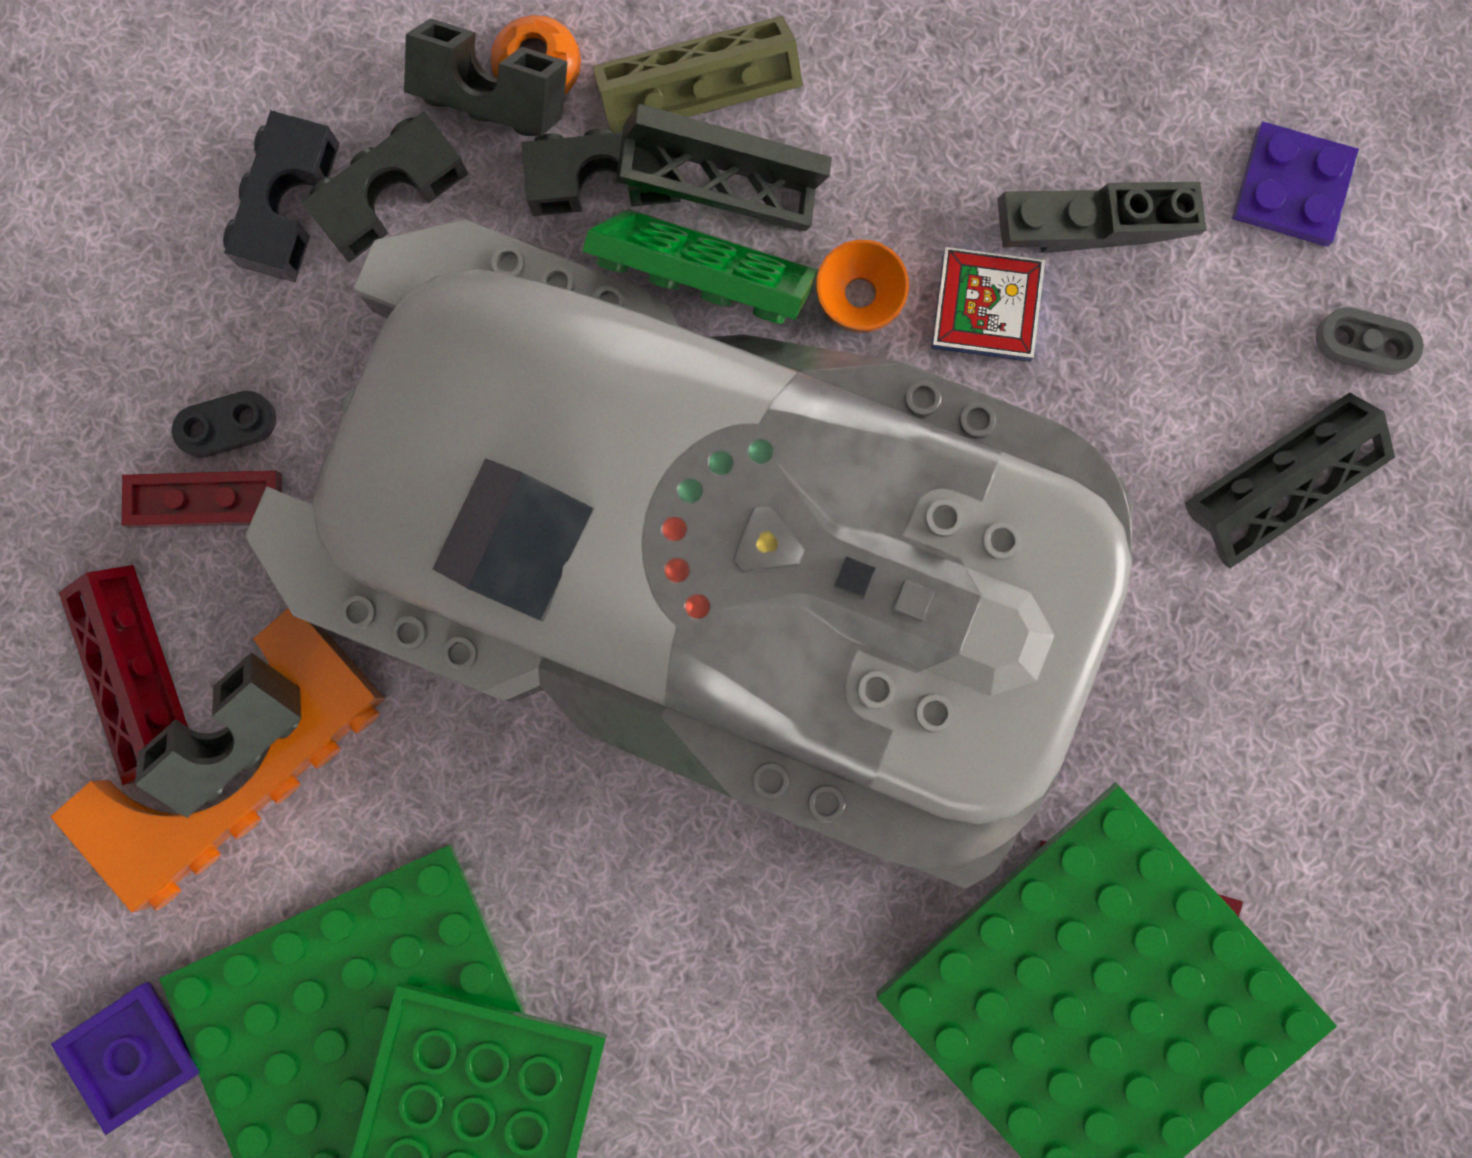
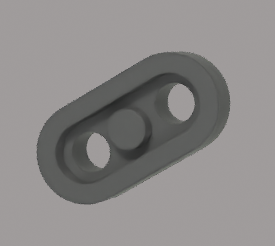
[1316,307,1424,375]

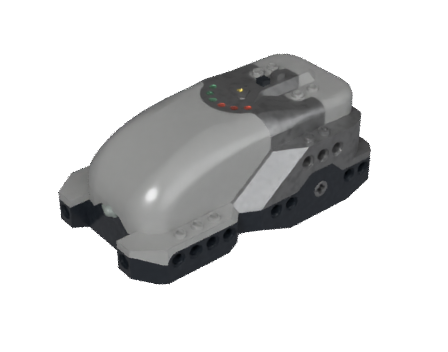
[245,219,1133,889]

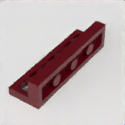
[59,565,188,786]

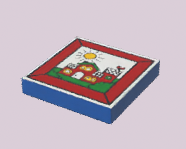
[931,247,1045,362]

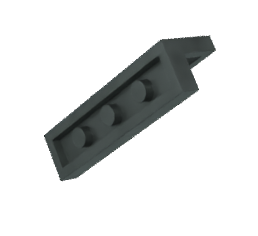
[616,104,832,231]
[1185,392,1395,569]

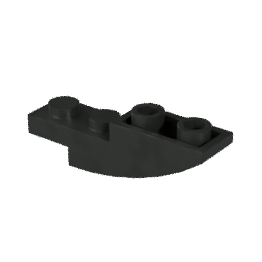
[997,182,1207,253]

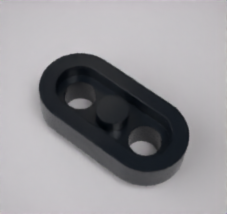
[172,391,276,458]

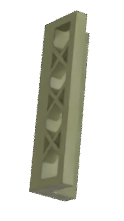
[592,16,803,133]

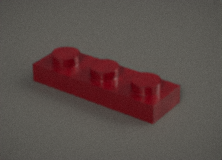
[121,470,282,528]

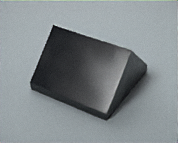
[433,458,594,621]

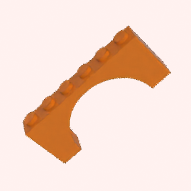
[50,608,385,913]

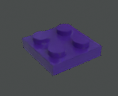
[1232,121,1359,247]
[51,981,200,1135]

